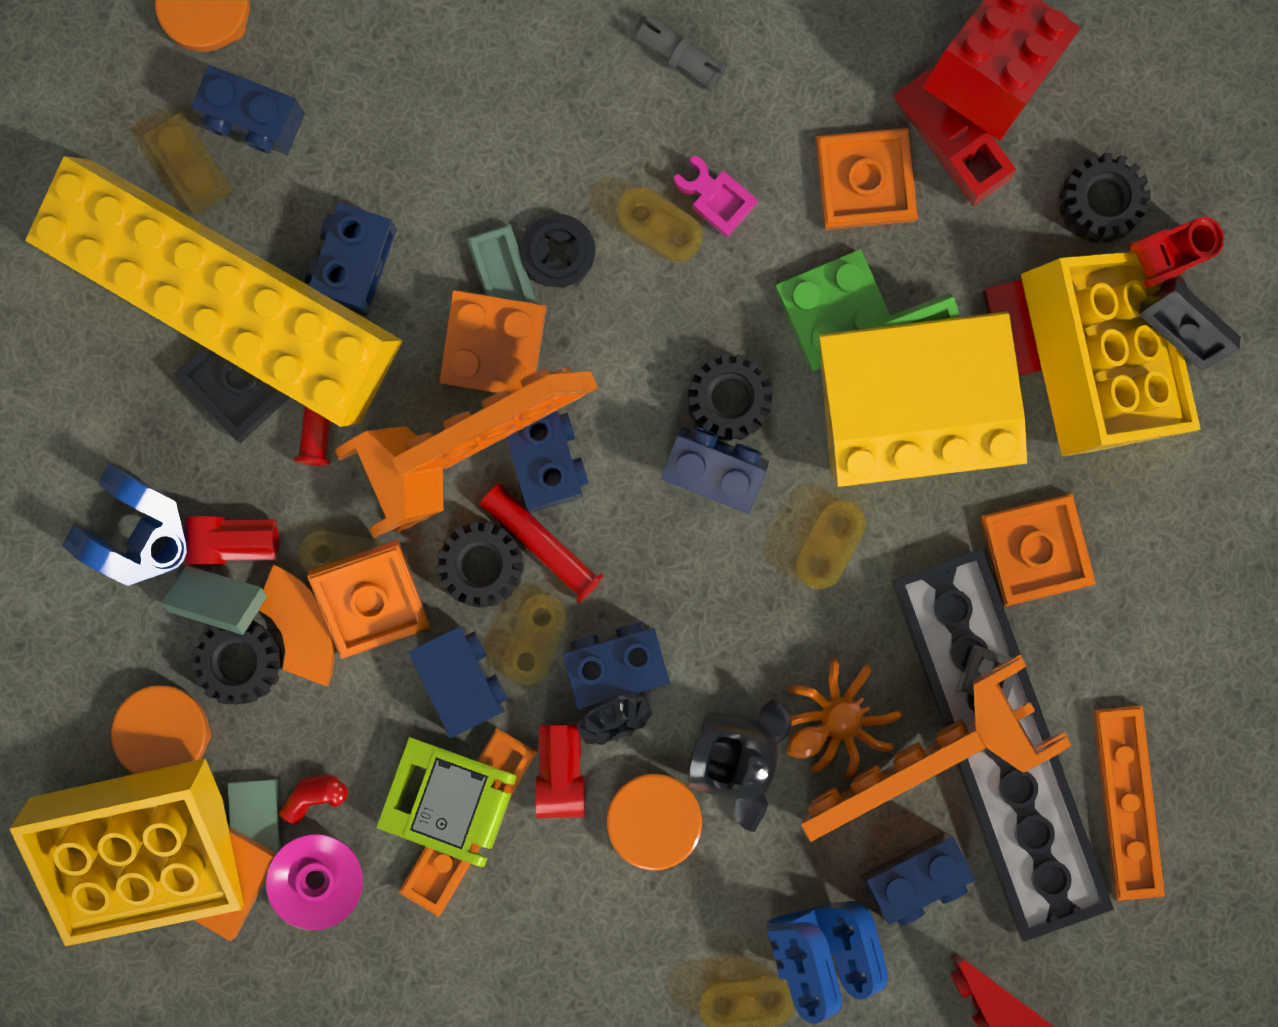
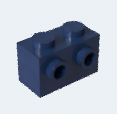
[191,65,305,155]
[305,202,397,316]
[506,411,589,513]
[661,426,769,514]
[562,622,670,709]
[408,626,508,738]
[861,832,975,926]

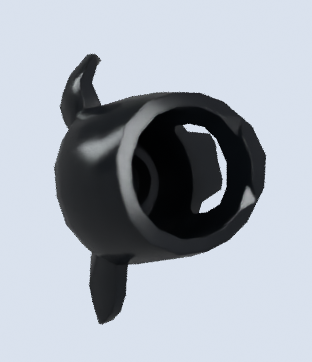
[688,699,791,832]

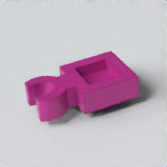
[674,156,758,239]

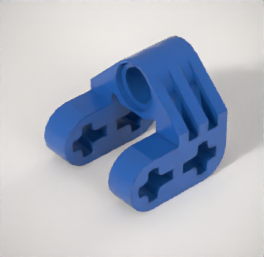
[62,463,187,586]
[766,901,888,1024]

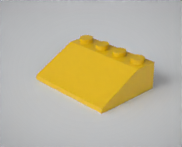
[1021,252,1201,457]
[819,311,1027,487]
[10,758,244,946]

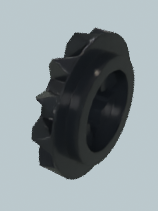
[521,214,595,289]
[577,695,652,745]

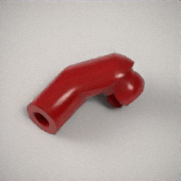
[278,774,348,826]

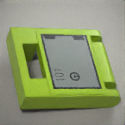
[376,737,517,867]

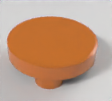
[155,0,250,52]
[111,685,211,774]
[607,773,702,870]

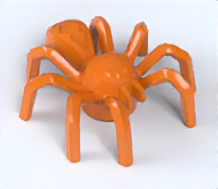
[786,657,902,779]

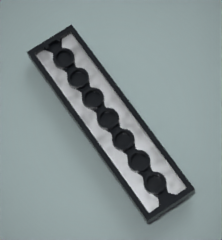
[891,548,1114,942]

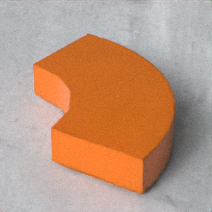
[259,565,335,686]

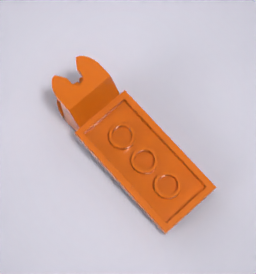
[335,367,598,538]
[801,655,1071,842]

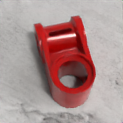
[1128,216,1225,288]

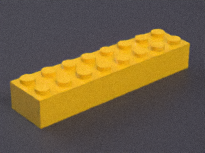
[25,156,403,427]

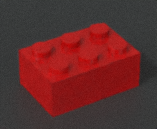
[922,0,1081,141]

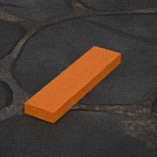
[1092,705,1165,901]
[398,727,538,917]

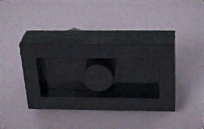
[1138,275,1241,371]

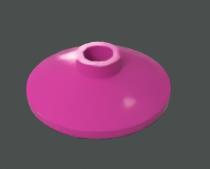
[266,834,363,930]

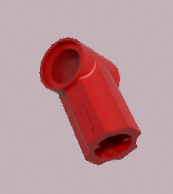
[184,516,279,566]
[536,724,585,819]

